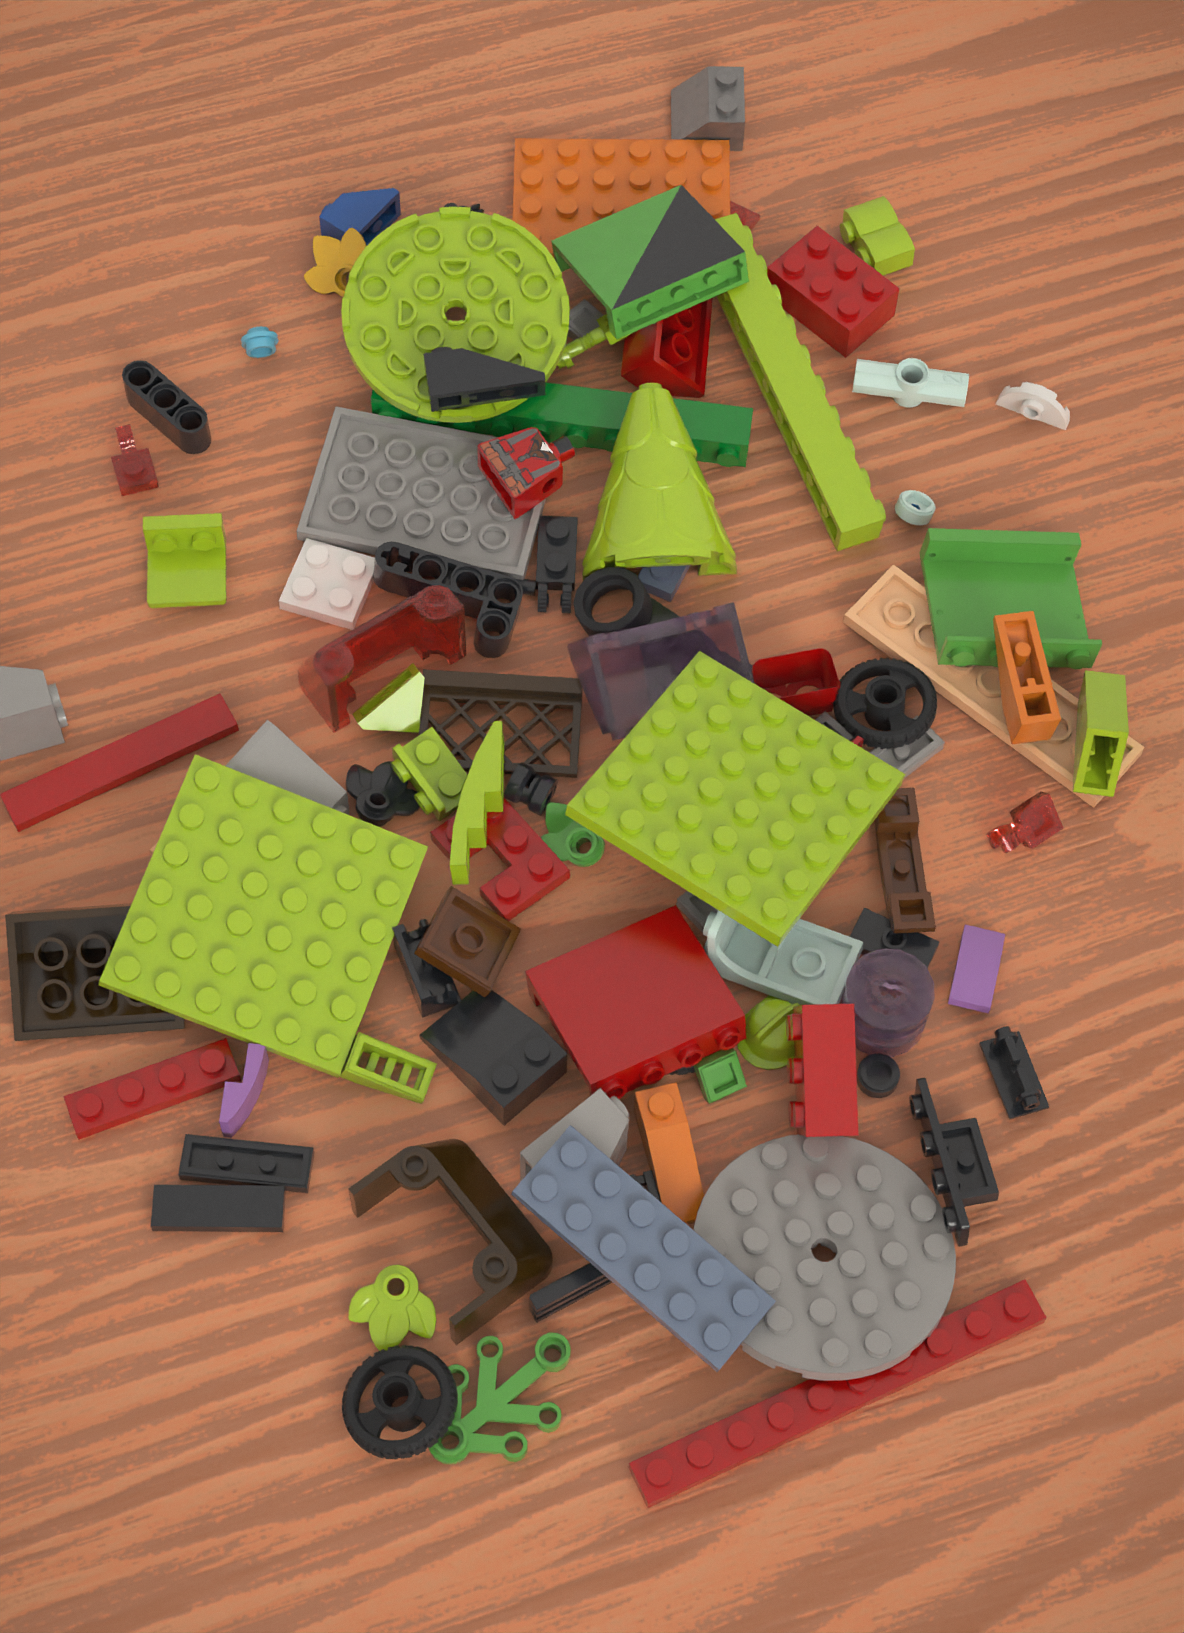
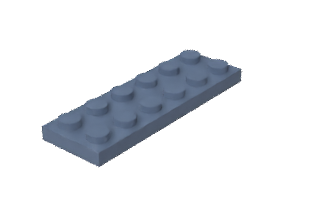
[511,1125,776,1372]

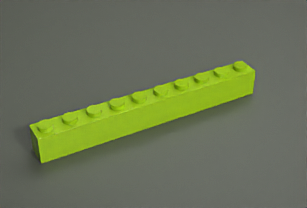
[715,213,886,551]

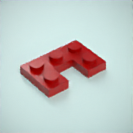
[430,798,570,921]

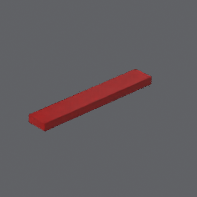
[0,693,239,832]

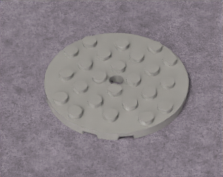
[694,1134,956,1381]

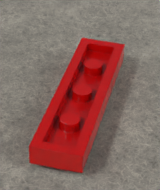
[63,1038,241,1140]

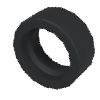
[573,567,653,646]

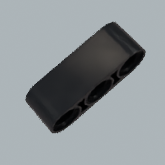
[122,360,212,454]

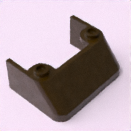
[348,1139,553,1345]

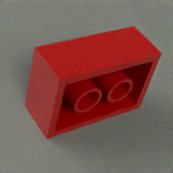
[767,226,900,358]
[786,1004,858,1137]

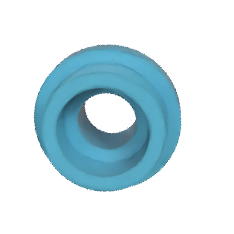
[241,326,279,358]

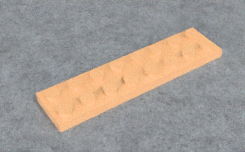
[843,565,1144,808]

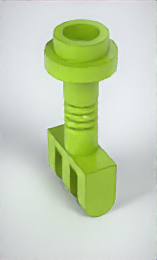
[557,314,630,369]

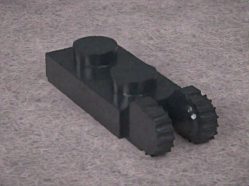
[536,516,578,613]

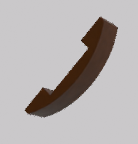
[875,788,936,933]

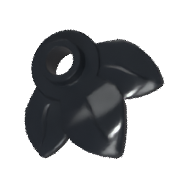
[345,761,420,827]

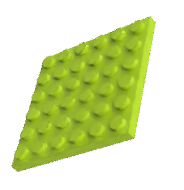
[565,651,906,947]
[99,754,428,1078]

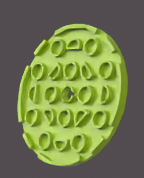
[341,207,570,423]

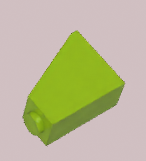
[1073,670,1129,797]

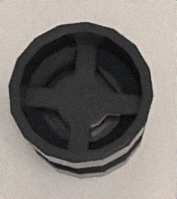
[504,762,558,816]

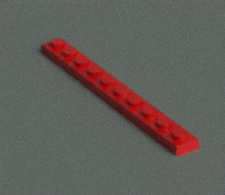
[628,1279,1047,1508]

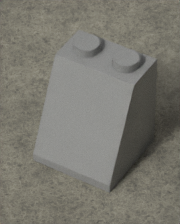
[0,666,68,761]
[226,720,349,815]
[520,1088,629,1182]

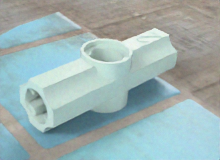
[852,358,969,408]

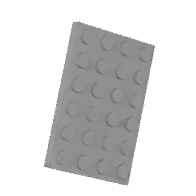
[296,406,546,580]

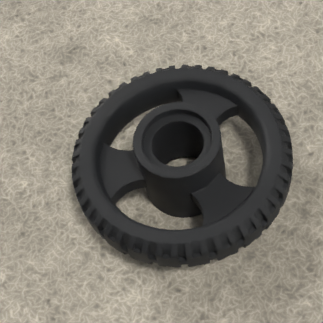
[833,658,937,749]
[342,1345,458,1459]

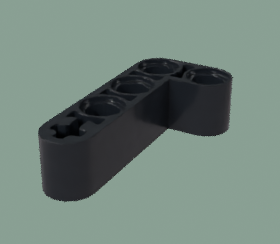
[373,541,523,658]

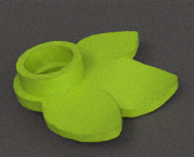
[348,1265,436,1351]

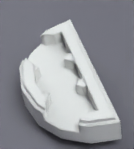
[996,382,1070,430]

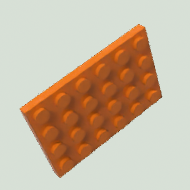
[512,138,730,257]

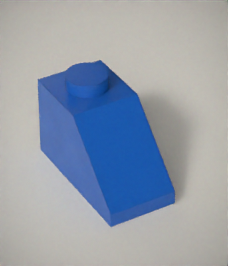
[319,188,401,245]

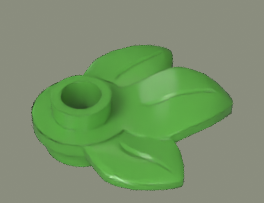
[540,802,605,867]

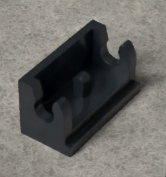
[392,919,461,1018]

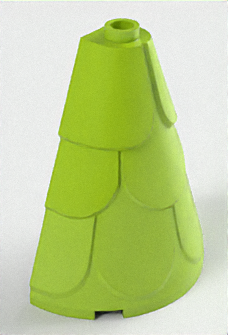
[582,383,737,580]

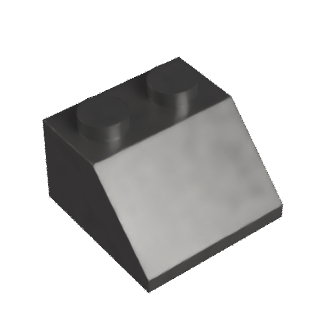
[671,66,745,151]

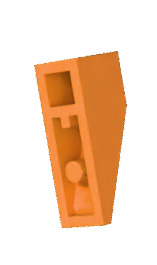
[993,611,1061,745]
[633,1082,704,1224]

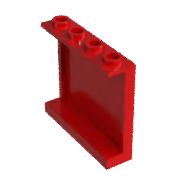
[525,905,747,1099]

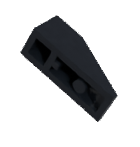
[423,347,546,412]

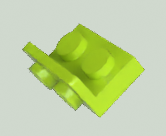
[390,727,467,821]

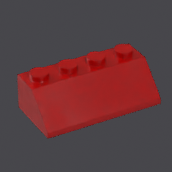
[621,298,713,398]

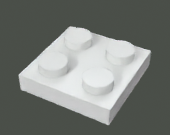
[279,538,375,630]

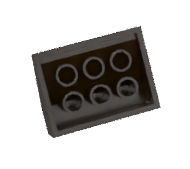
[5,903,185,1041]

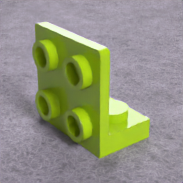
[143,513,227,608]

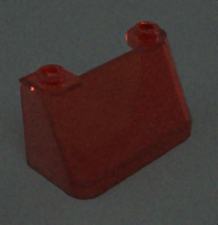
[298,585,467,733]

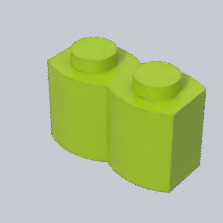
[839,196,915,275]

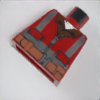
[477,427,575,519]

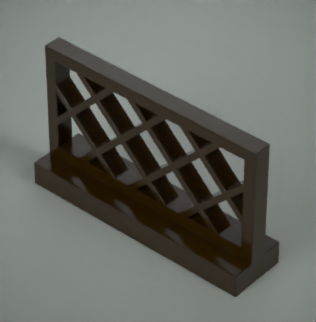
[419,669,583,778]

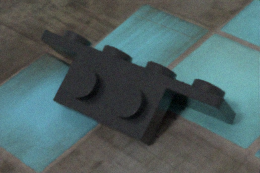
[909,1077,999,1247]

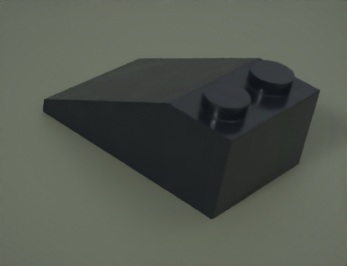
[419,990,567,1126]

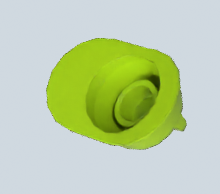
[737,995,799,1070]

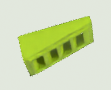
[339,1032,437,1104]

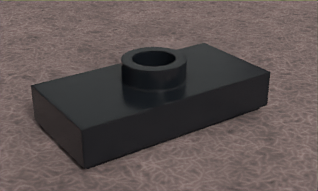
[850,908,940,981]

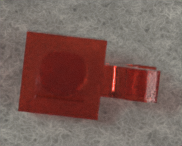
[111,424,159,496]
[987,791,1063,853]

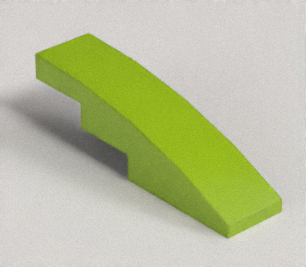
[450,721,504,885]

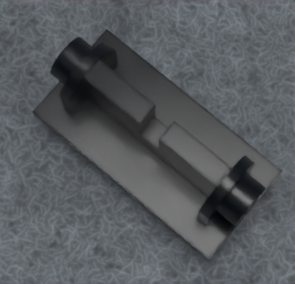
[979,1026,1049,1120]

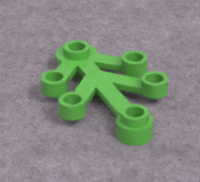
[428,1333,571,1464]

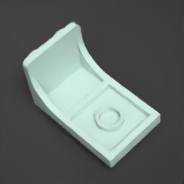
[703,910,863,1005]

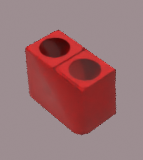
[750,648,841,716]

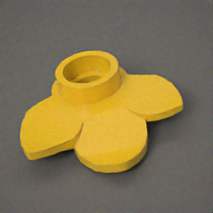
[303,228,367,297]

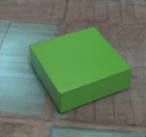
[694,1048,747,1104]

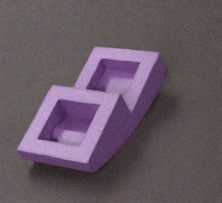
[948,924,1005,1014]
[219,1043,269,1138]

